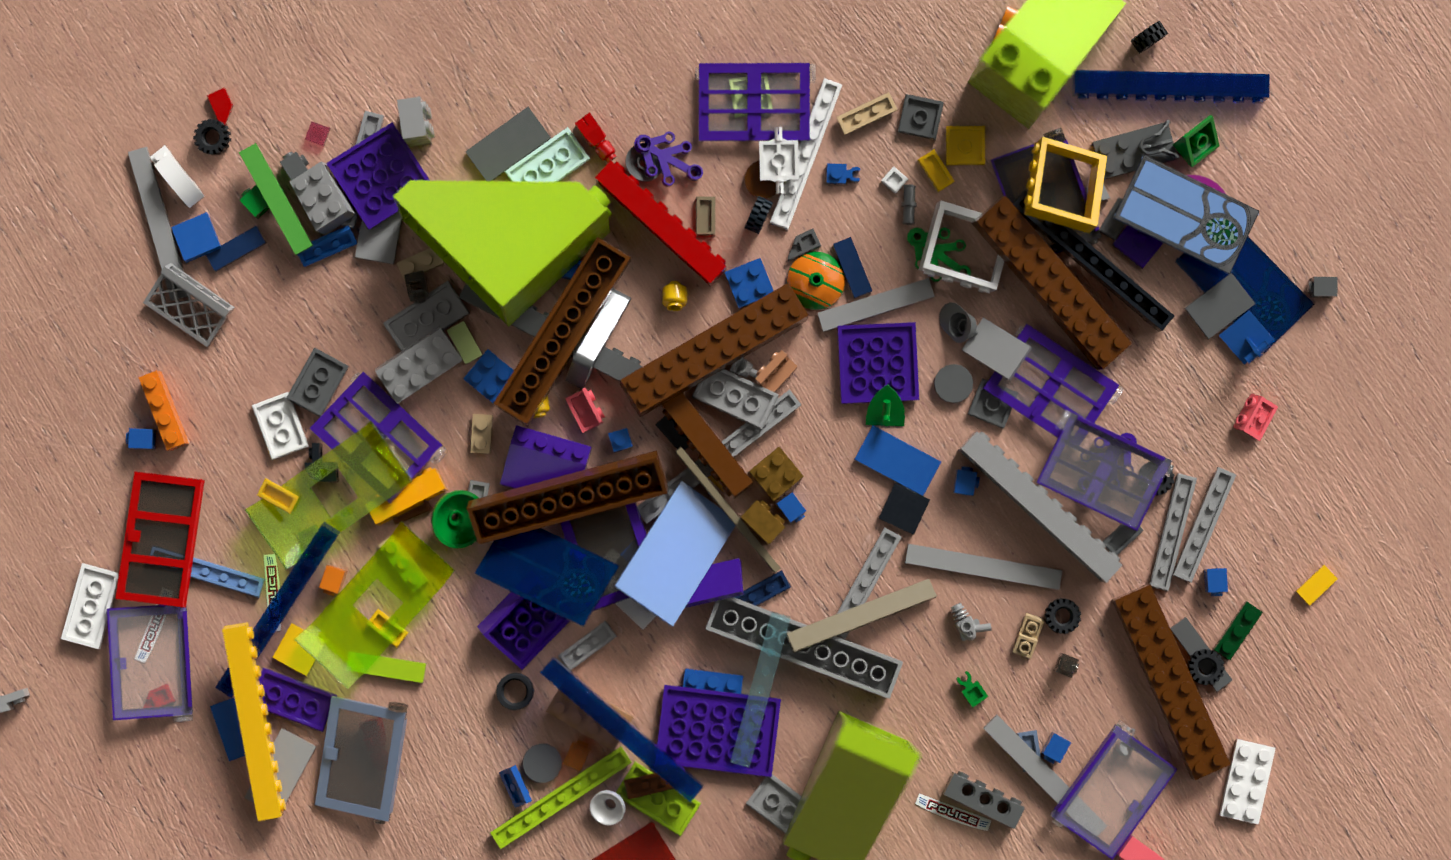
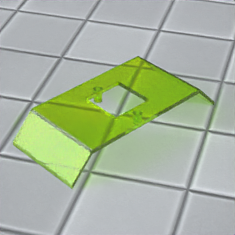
[245,421,412,569]
[294,521,455,689]

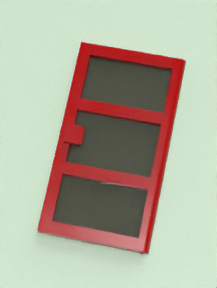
[115,471,205,608]

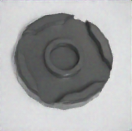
[934,364,973,403]
[523,743,562,783]

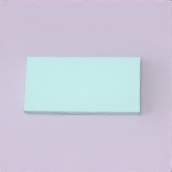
[504,127,590,182]

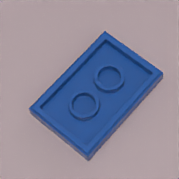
[210,697,245,761]

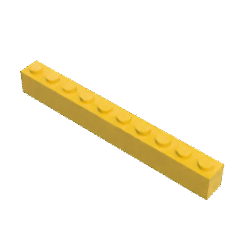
[222,622,286,821]

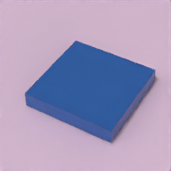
[171,212,222,263]

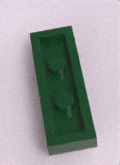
[1213,601,1263,661]

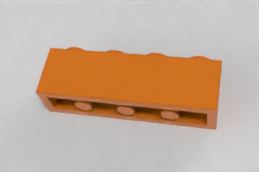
[138,370,189,451]

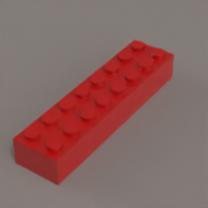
[595,161,726,287]

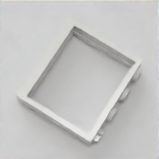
[919,201,1004,293]

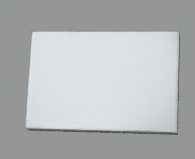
[252,392,309,460]

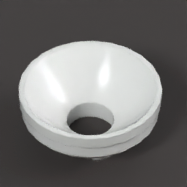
[590,790,625,826]

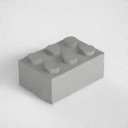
[397,97,435,147]
[290,161,356,235]

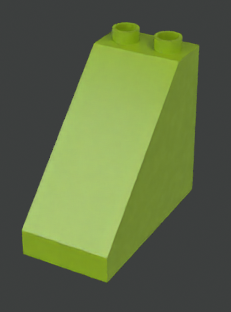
[968,0,1126,129]
[393,180,612,327]
[783,711,921,860]

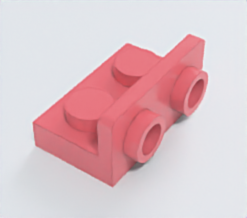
[1233,393,1278,441]

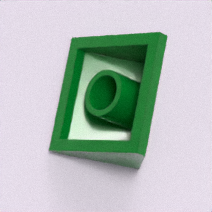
[1173,115,1220,167]

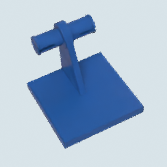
[1219,310,1275,365]

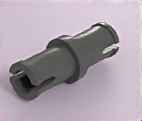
[901,184,917,225]

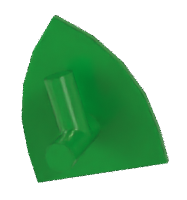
[866,384,905,427]

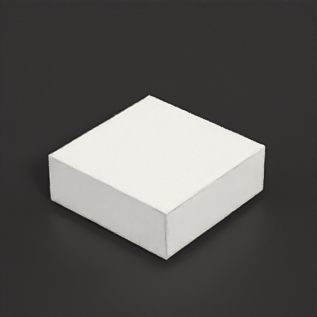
[881,167,908,194]

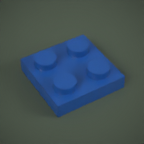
[724,258,774,308]
[463,349,514,403]

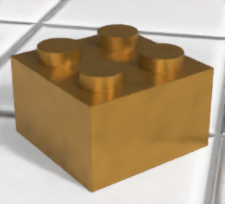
[749,447,804,502]
[741,500,785,544]

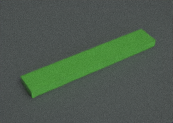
[239,143,313,255]

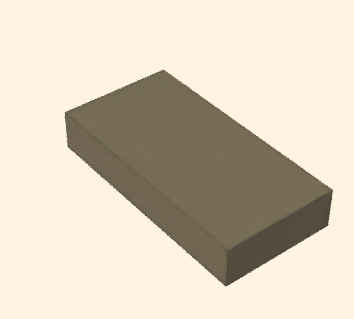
[696,197,715,236]

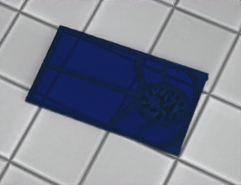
[1175,236,1314,353]
[475,528,619,627]

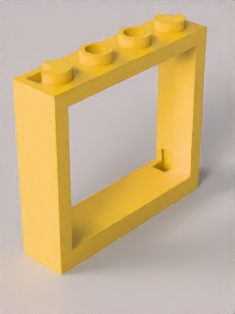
[1024,137,1107,233]

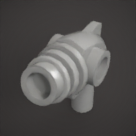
[950,603,991,641]

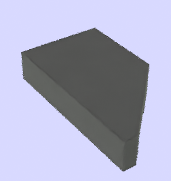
[788,229,821,261]

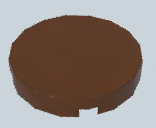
[745,161,780,199]

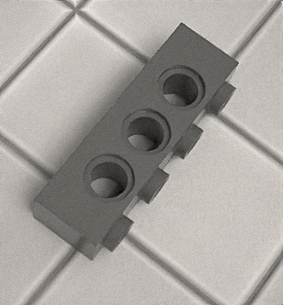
[943,771,1025,829]

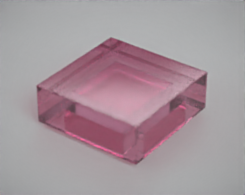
[305,121,330,147]

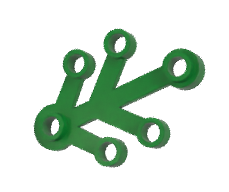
[907,227,971,282]

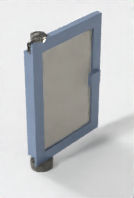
[315,696,408,824]

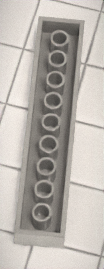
[958,432,1122,583]
[705,597,903,699]

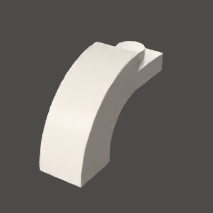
[150,145,204,208]

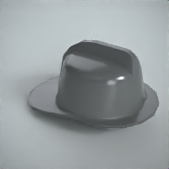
[939,302,978,343]

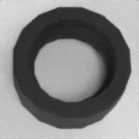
[496,673,534,711]

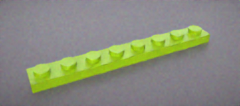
[490,746,632,849]

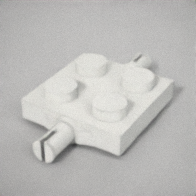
[759,127,799,194]

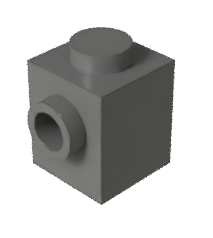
[280,152,309,181]

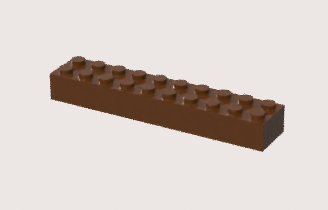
[971,195,1132,370]
[493,237,631,426]
[620,283,809,417]
[467,450,668,544]
[1112,584,1231,780]

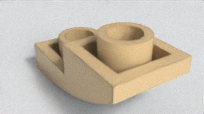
[1012,613,1044,659]

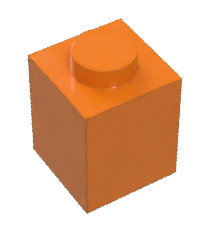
[319,565,348,596]

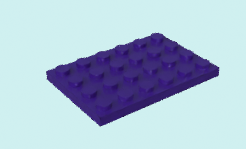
[655,685,781,777]

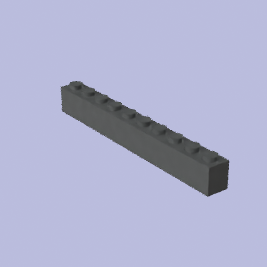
[459,277,643,381]

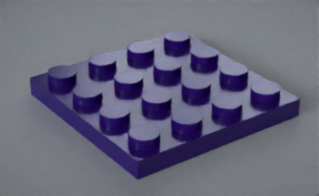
[326,122,430,230]
[838,322,919,404]

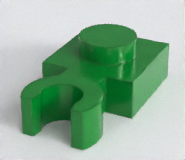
[956,671,989,708]

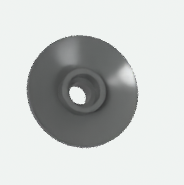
[625,143,662,182]

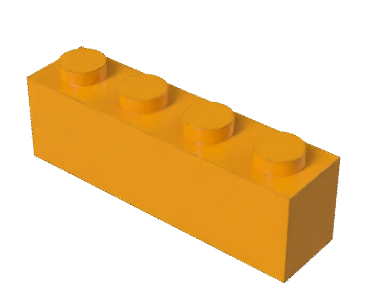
[365,467,448,526]

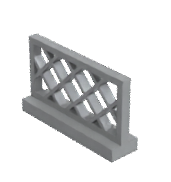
[143,263,235,347]

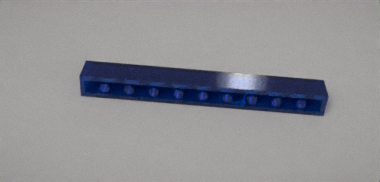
[1072,70,1270,103]
[215,522,340,698]
[540,657,704,802]

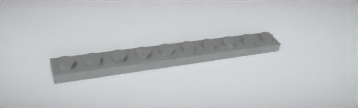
[637,389,801,524]

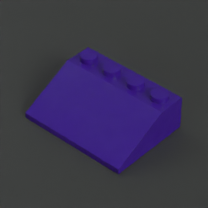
[500,425,591,489]
[477,571,576,670]

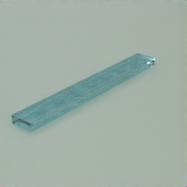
[731,612,791,767]

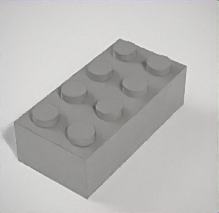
[375,326,462,404]

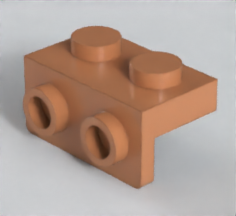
[755,350,798,392]

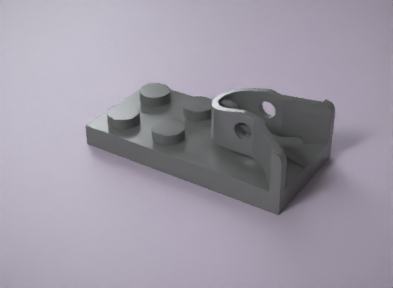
[1092,120,1180,180]

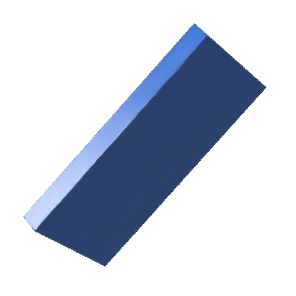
[854,425,941,496]

